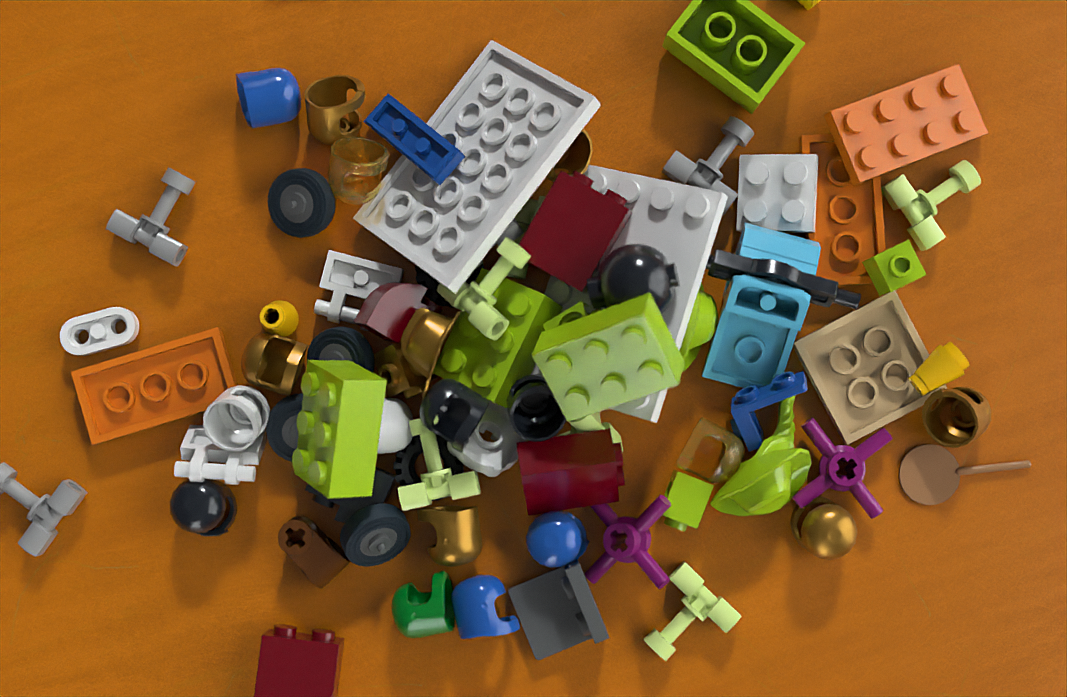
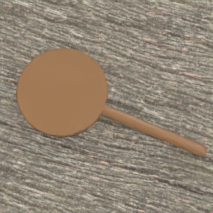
[898,444,1032,505]

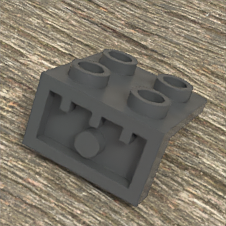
[508,560,610,660]

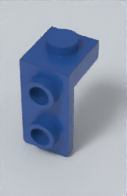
[730,371,807,452]

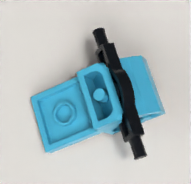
[702,223,861,388]

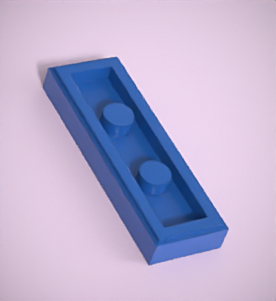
[363,93,465,185]

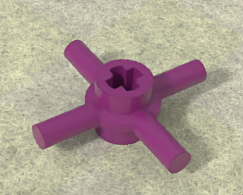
[792,418,892,519]
[584,495,671,589]

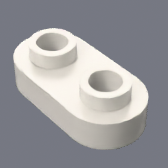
[60,307,139,356]

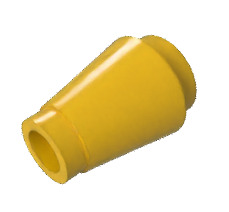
[260,300,299,337]
[908,342,970,396]

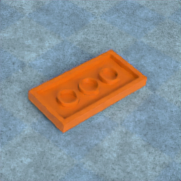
[824,64,988,186]
[798,134,886,286]
[71,327,238,445]

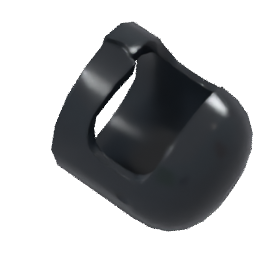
[506,374,567,442]
[419,378,490,453]
[169,479,237,536]

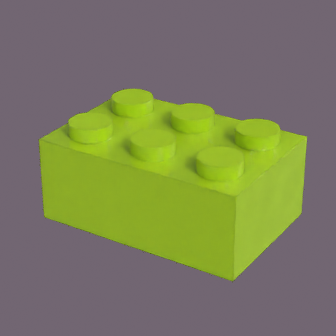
[662,0,806,114]
[432,268,563,408]
[532,293,684,422]
[292,360,387,499]

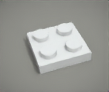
[736,154,818,233]

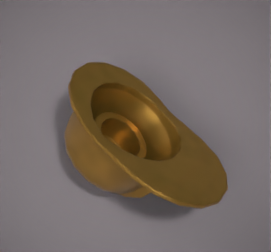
[401,308,461,399]

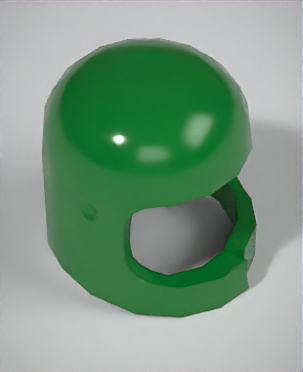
[391,570,455,639]

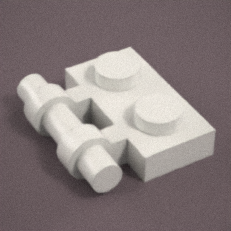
[314,250,404,332]
[174,425,266,485]

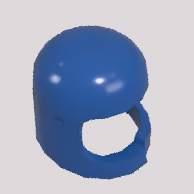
[235,68,302,129]
[526,510,590,568]
[451,575,520,639]

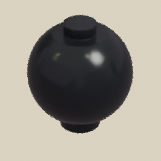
[587,244,680,315]

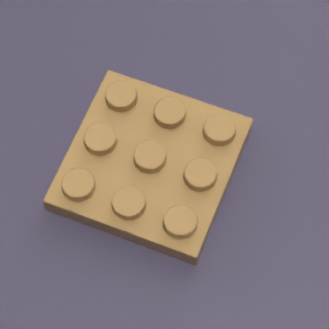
[793,291,947,445]

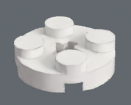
[447,400,526,477]

